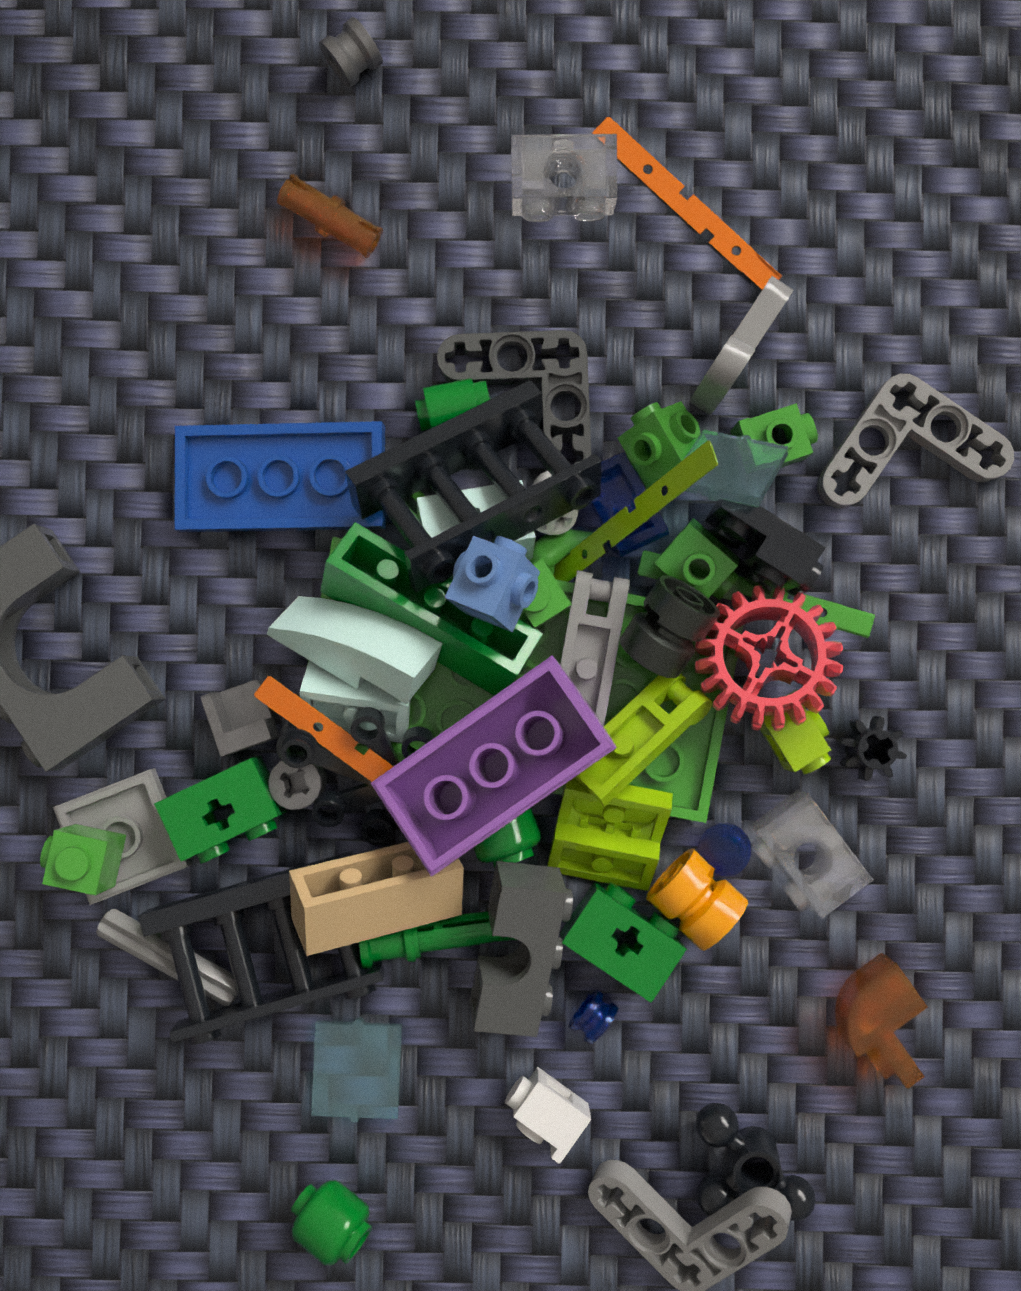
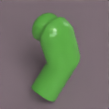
[530,529,593,574]

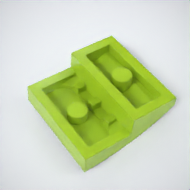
[547,778,673,891]

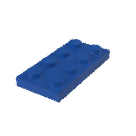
[175,421,386,532]

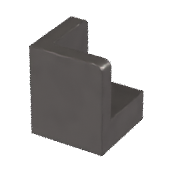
[201,680,279,756]

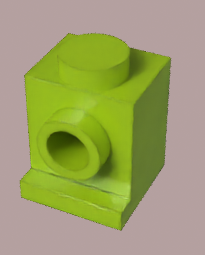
[752,690,831,775]

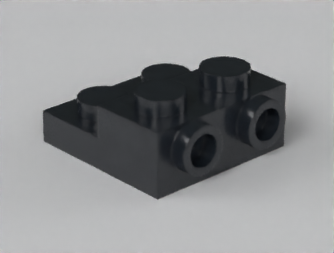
[705,488,826,597]

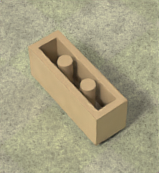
[289,842,464,956]

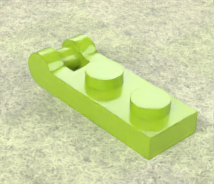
[575,674,713,807]

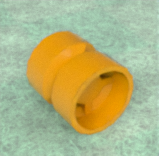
[646,849,748,951]

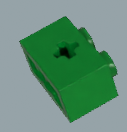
[154,755,287,864]
[560,882,687,1003]

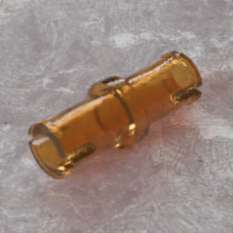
[277,174,383,258]

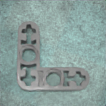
[689,276,794,416]
[817,374,1014,508]
[588,1160,792,1291]

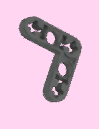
[437,330,592,471]

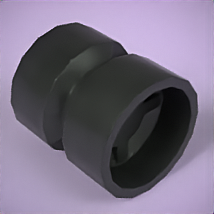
[620,575,720,678]

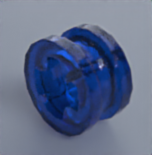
[568,989,619,1044]

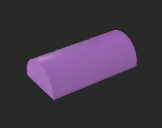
[371,656,617,876]

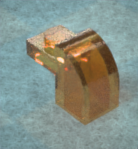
[835,953,928,1089]

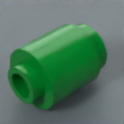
[415,378,490,431]

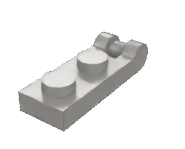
[560,570,630,726]

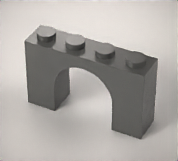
[0,524,166,772]

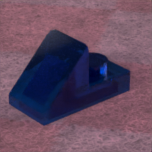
[590,452,670,557]

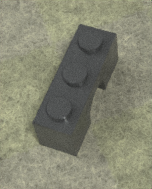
[469,861,573,1037]

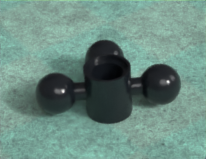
[696,1103,816,1221]

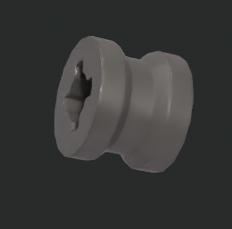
[319,17,383,88]
[268,761,327,810]

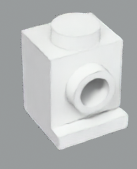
[505,1067,591,1164]

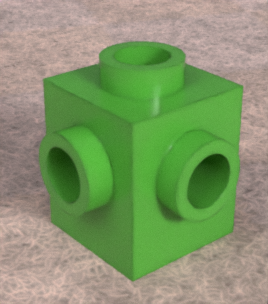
[618,401,705,489]

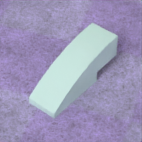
[267,596,443,704]

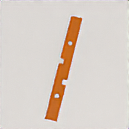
[592,117,782,290]
[254,676,394,782]

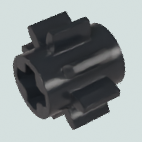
[836,716,907,781]

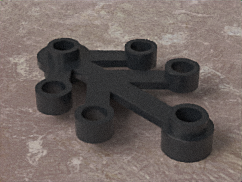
[276,707,435,845]

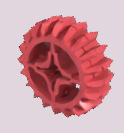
[695,585,843,731]

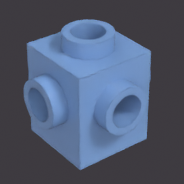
[445,536,540,632]

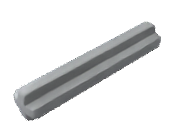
[96,909,238,1006]

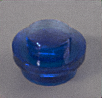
[698,823,752,876]

